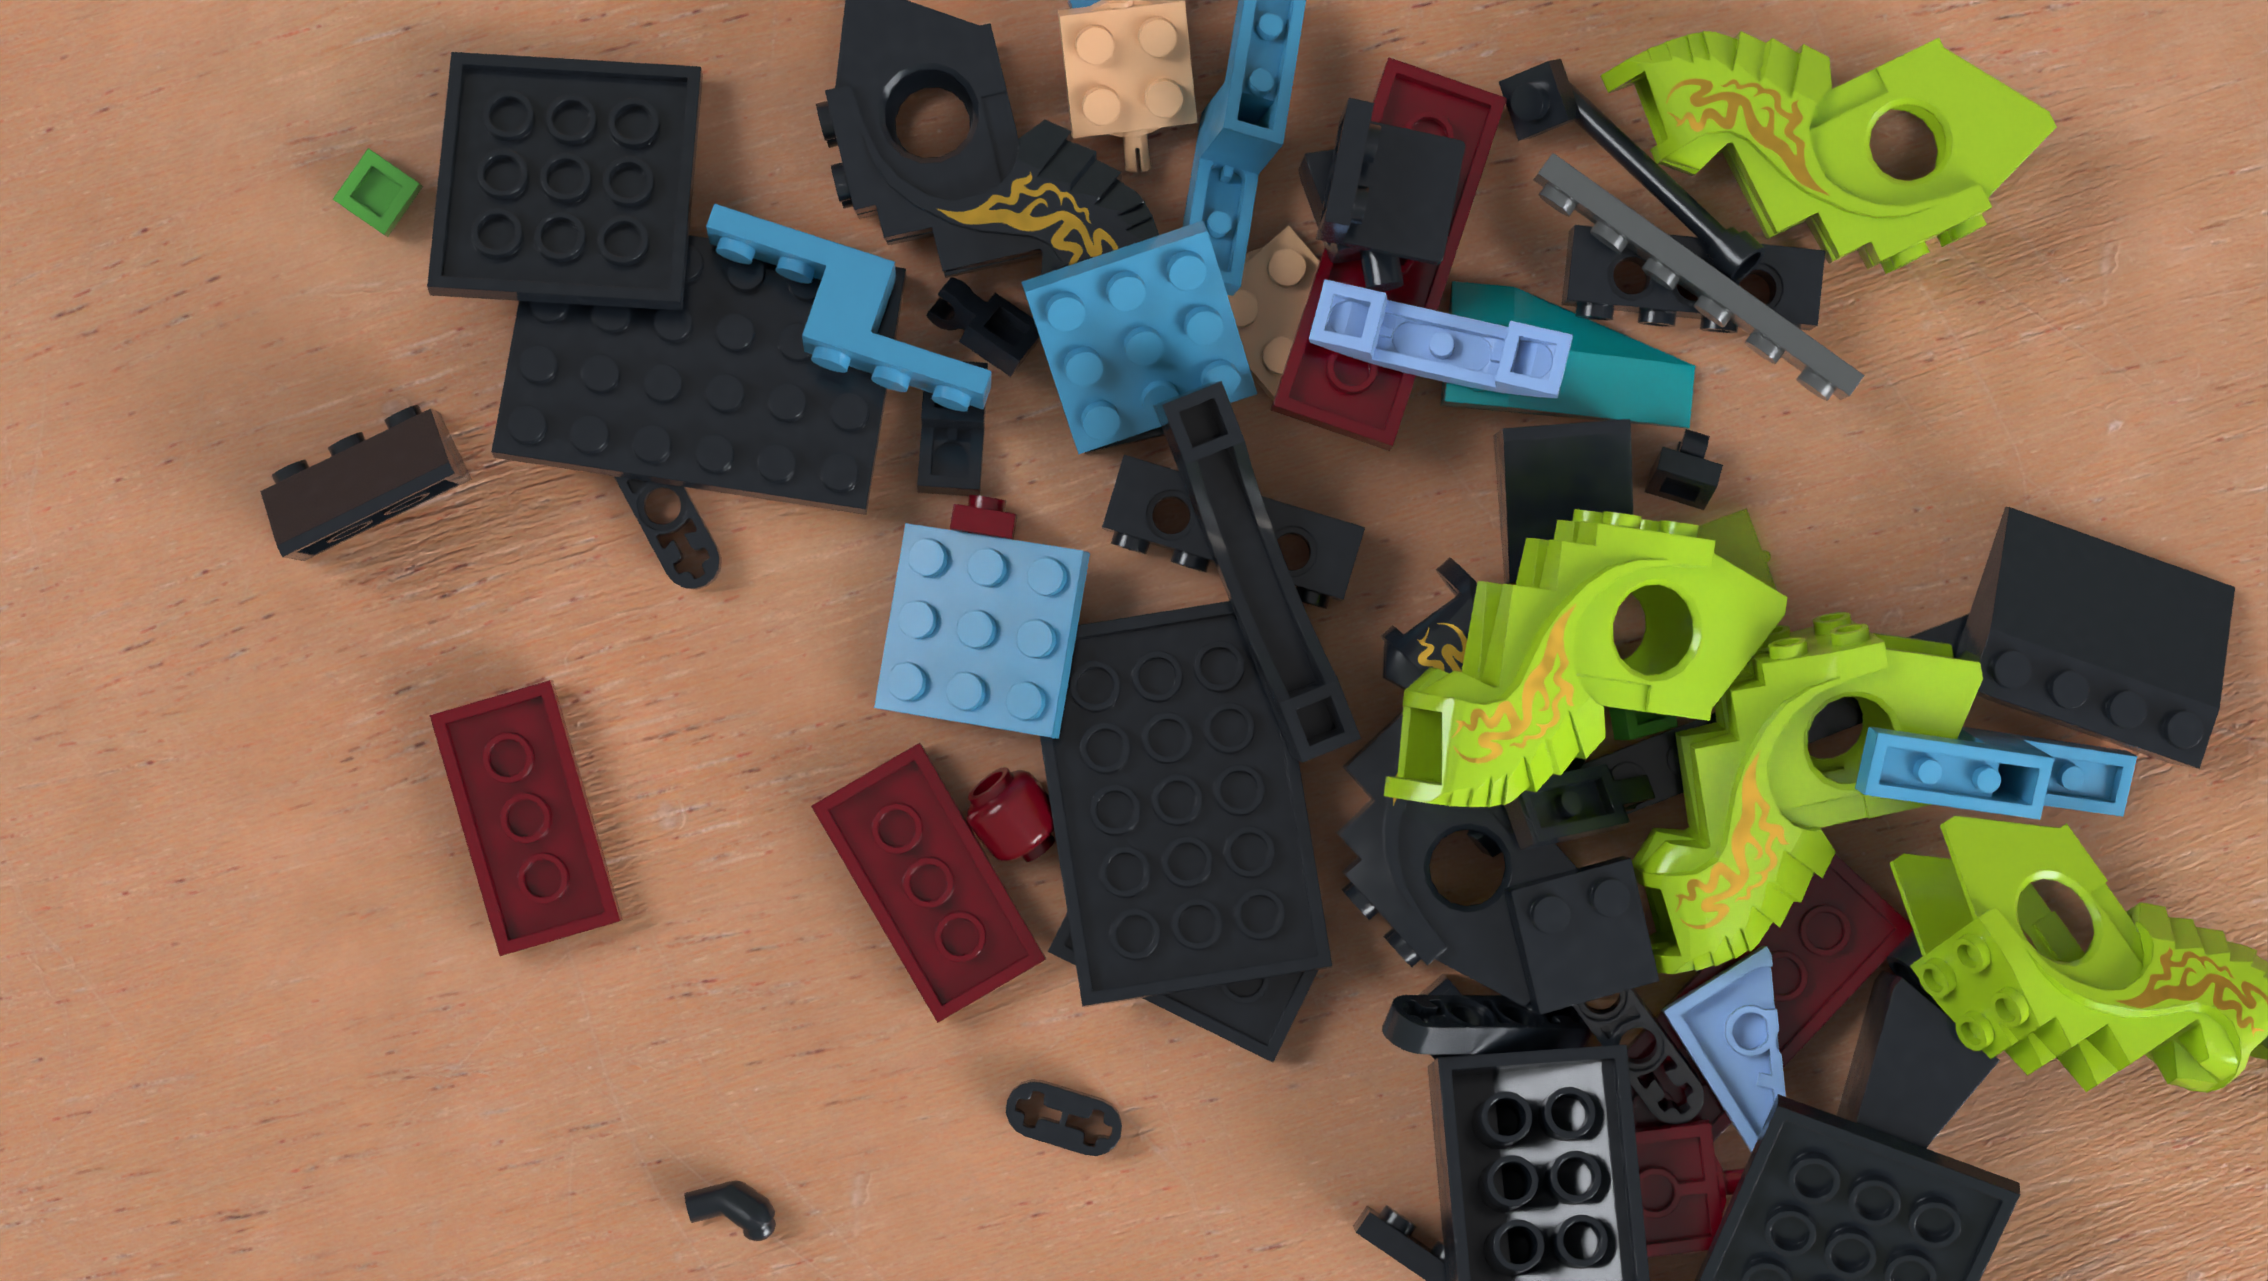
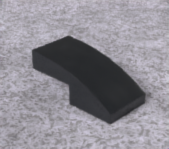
[917,361,988,496]

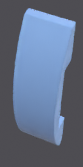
[1309,279,1573,398]

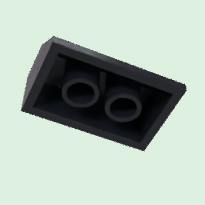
[260,405,472,561]

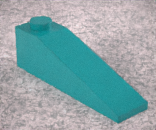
[1440,281,1695,429]

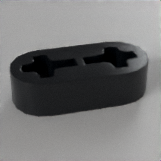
[1006,1079,1122,1156]

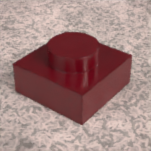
[950,495,1017,540]

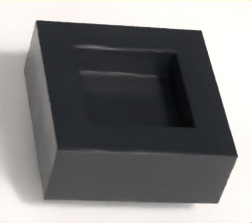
[1499,59,1581,141]

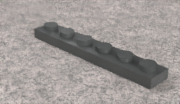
[1533,153,1865,401]

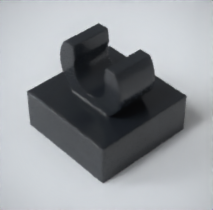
[1644,429,1723,510]

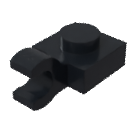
[926,277,1040,377]

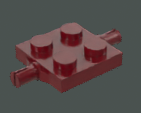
[1635,1119,1745,1258]

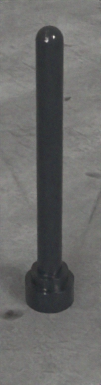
[1569,82,1766,284]

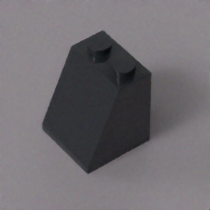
[1493,419,1634,584]
[1837,971,2000,1148]

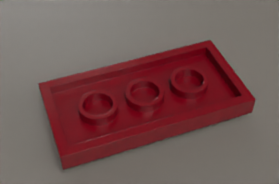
[430,680,623,956]
[811,743,1046,1023]

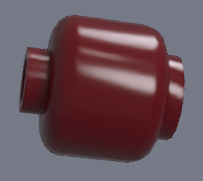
[967,767,1055,862]

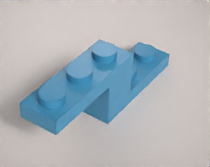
[1182,0,1306,296]
[706,203,992,412]
[1855,727,2137,820]

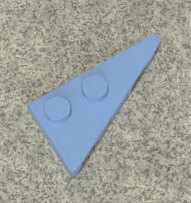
[1661,945,1786,1153]

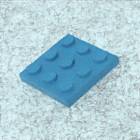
[1021,220,1257,454]
[874,523,1090,739]

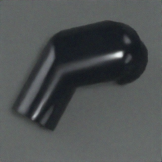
[684,1180,776,1241]

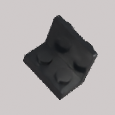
[1316,98,1465,265]

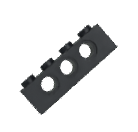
[1562,225,1825,333]
[1102,455,1365,609]

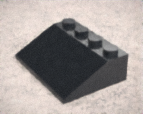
[1955,507,2235,769]
[1428,1044,1650,1281]

